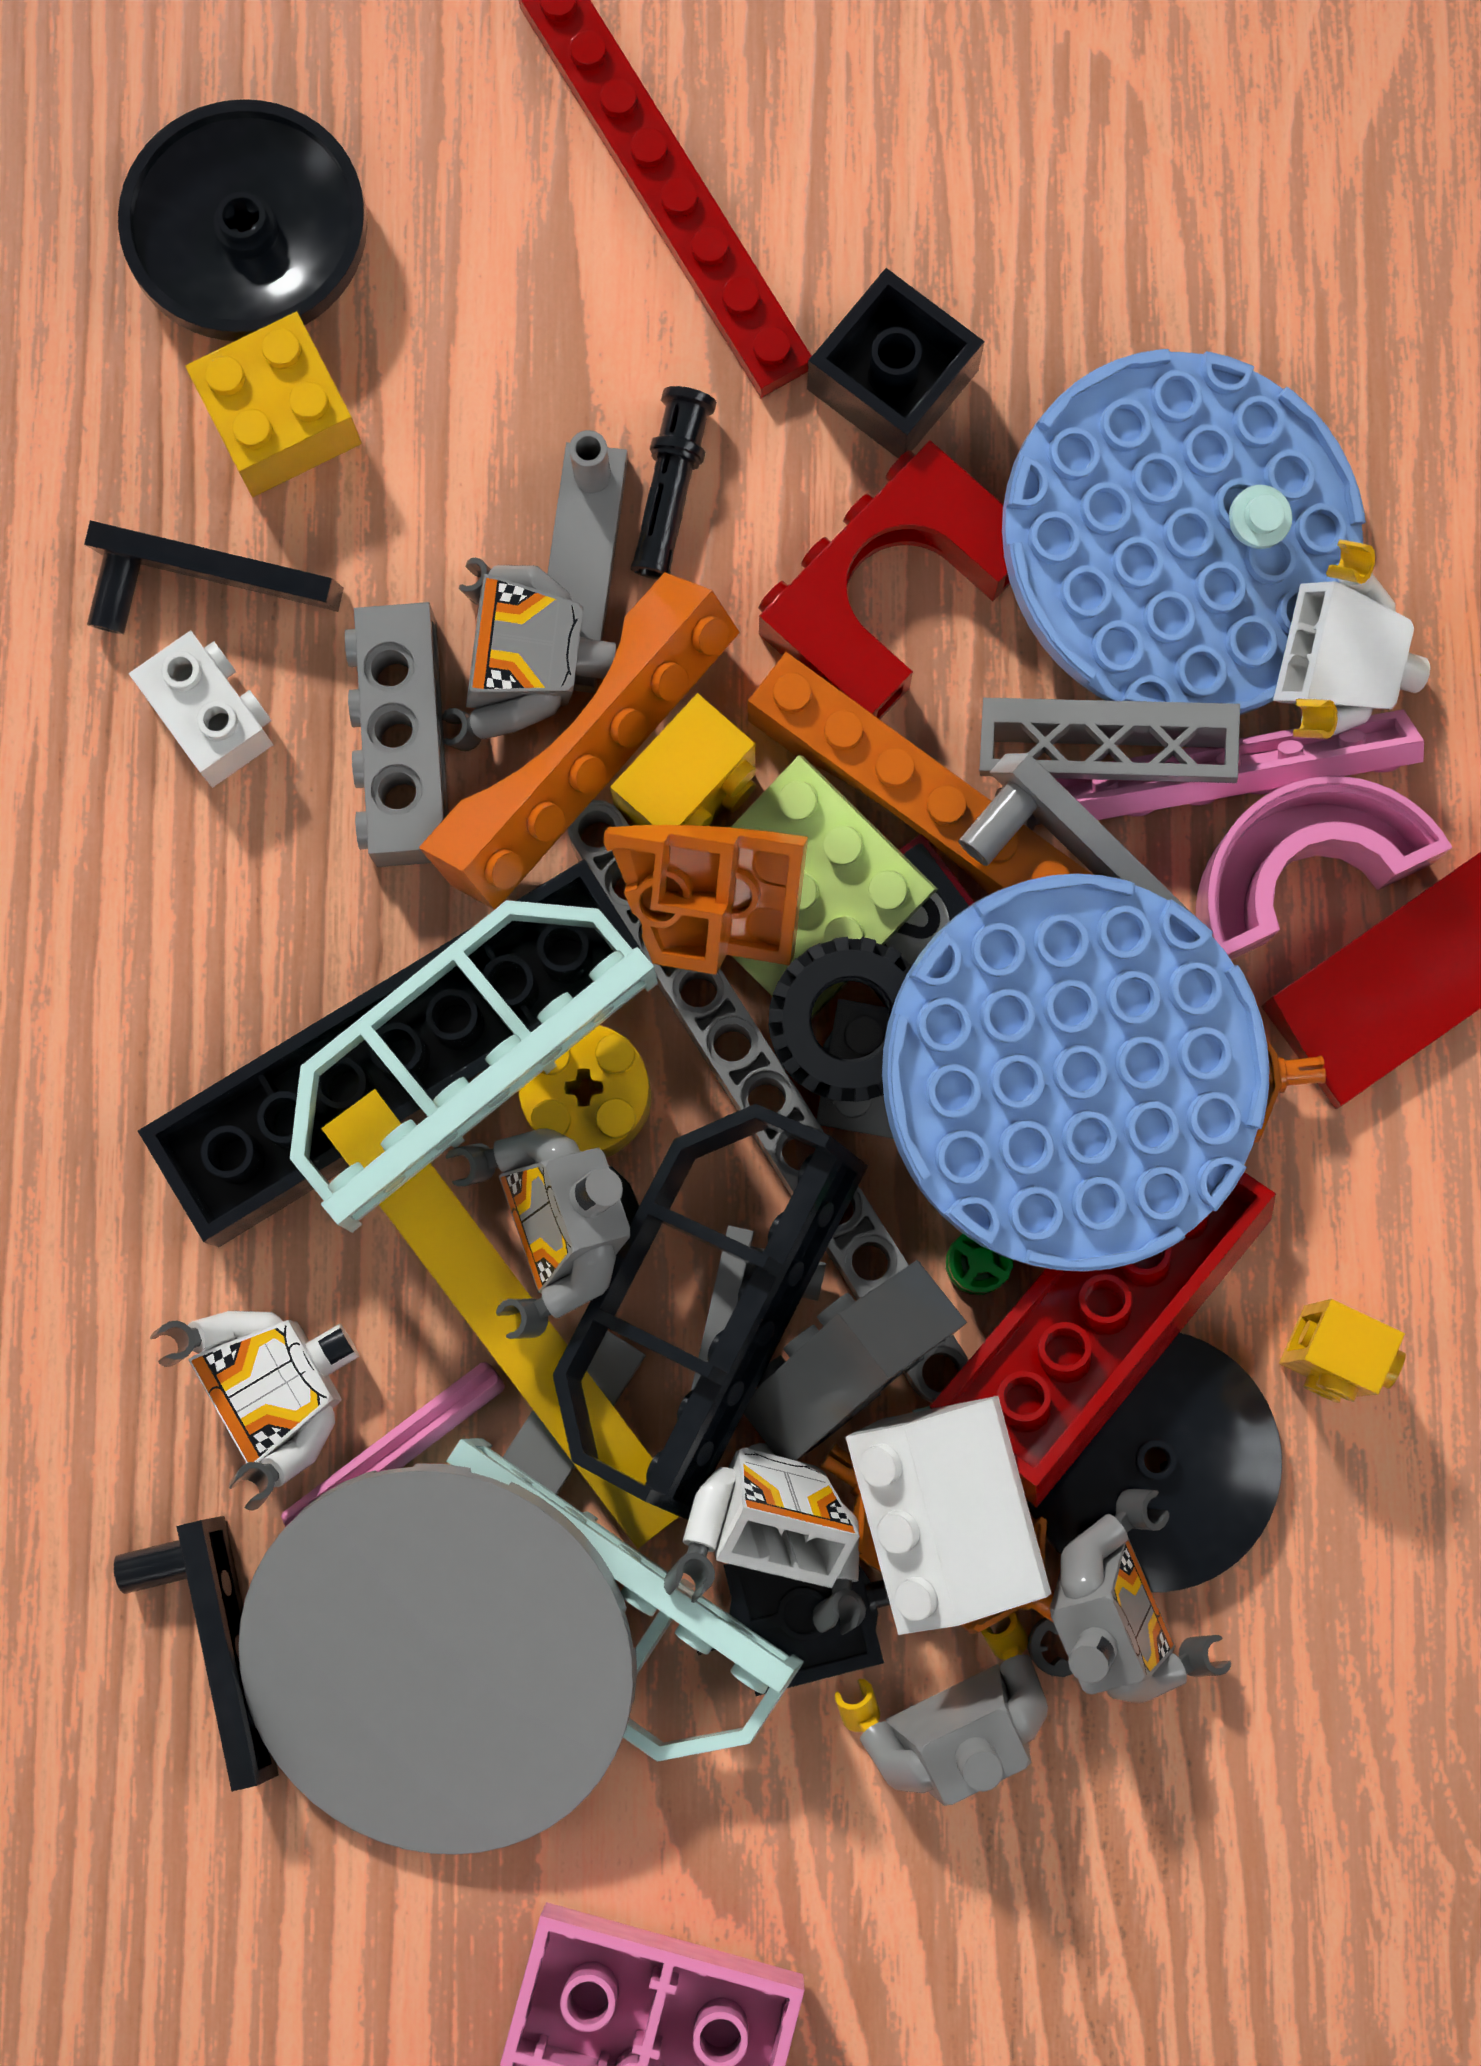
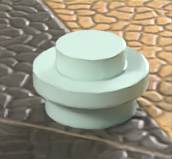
[1229,485,1292,549]

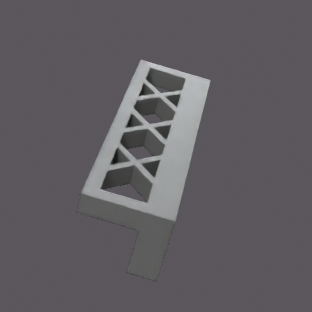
[979,698,1240,783]

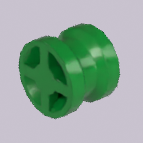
[945,1234,1013,1295]

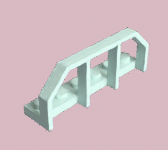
[290,900,658,1233]
[446,1438,804,1762]

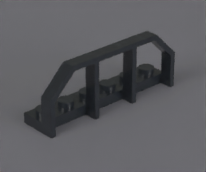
[553,1104,868,1520]

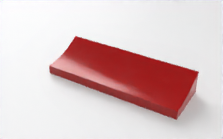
[1261,852,1481,1109]
[930,1172,1276,1508]

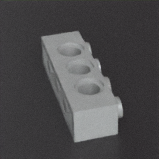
[345,602,449,867]

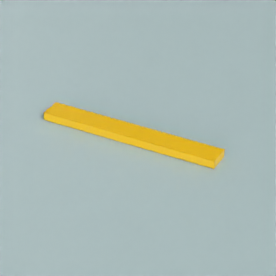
[321,1089,679,1549]

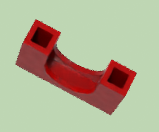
[758,440,1010,719]

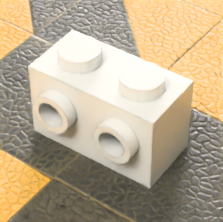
[128,630,273,788]

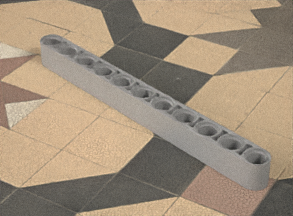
[568,800,968,1403]

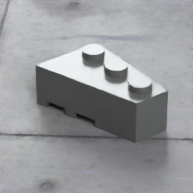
[743,1260,967,1461]

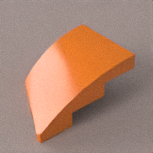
[603,825,808,975]

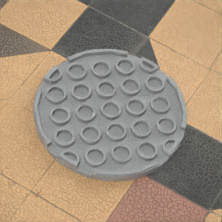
[239,1463,637,1855]

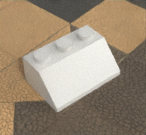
[846,1396,1051,1635]

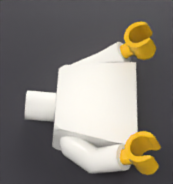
[1273,539,1430,739]

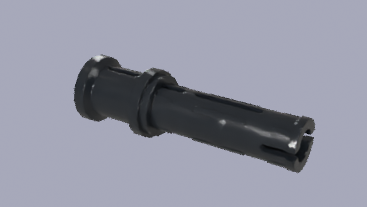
[630,386,717,580]

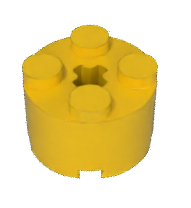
[519,1025,652,1158]

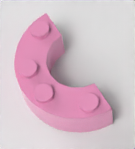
[1196,776,1453,960]

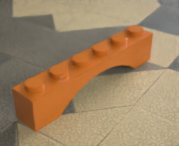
[419,572,740,910]
[748,652,1093,895]

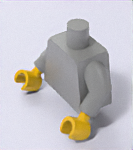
[835,1613,1048,1806]

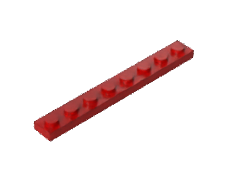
[519,0,812,398]

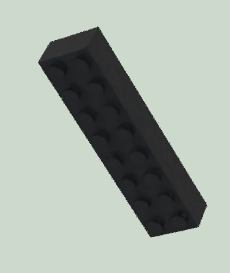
[138,859,644,1248]

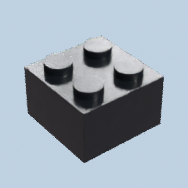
[807,268,985,458]

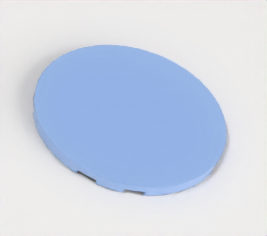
[1002,349,1366,715]
[882,874,1269,1271]

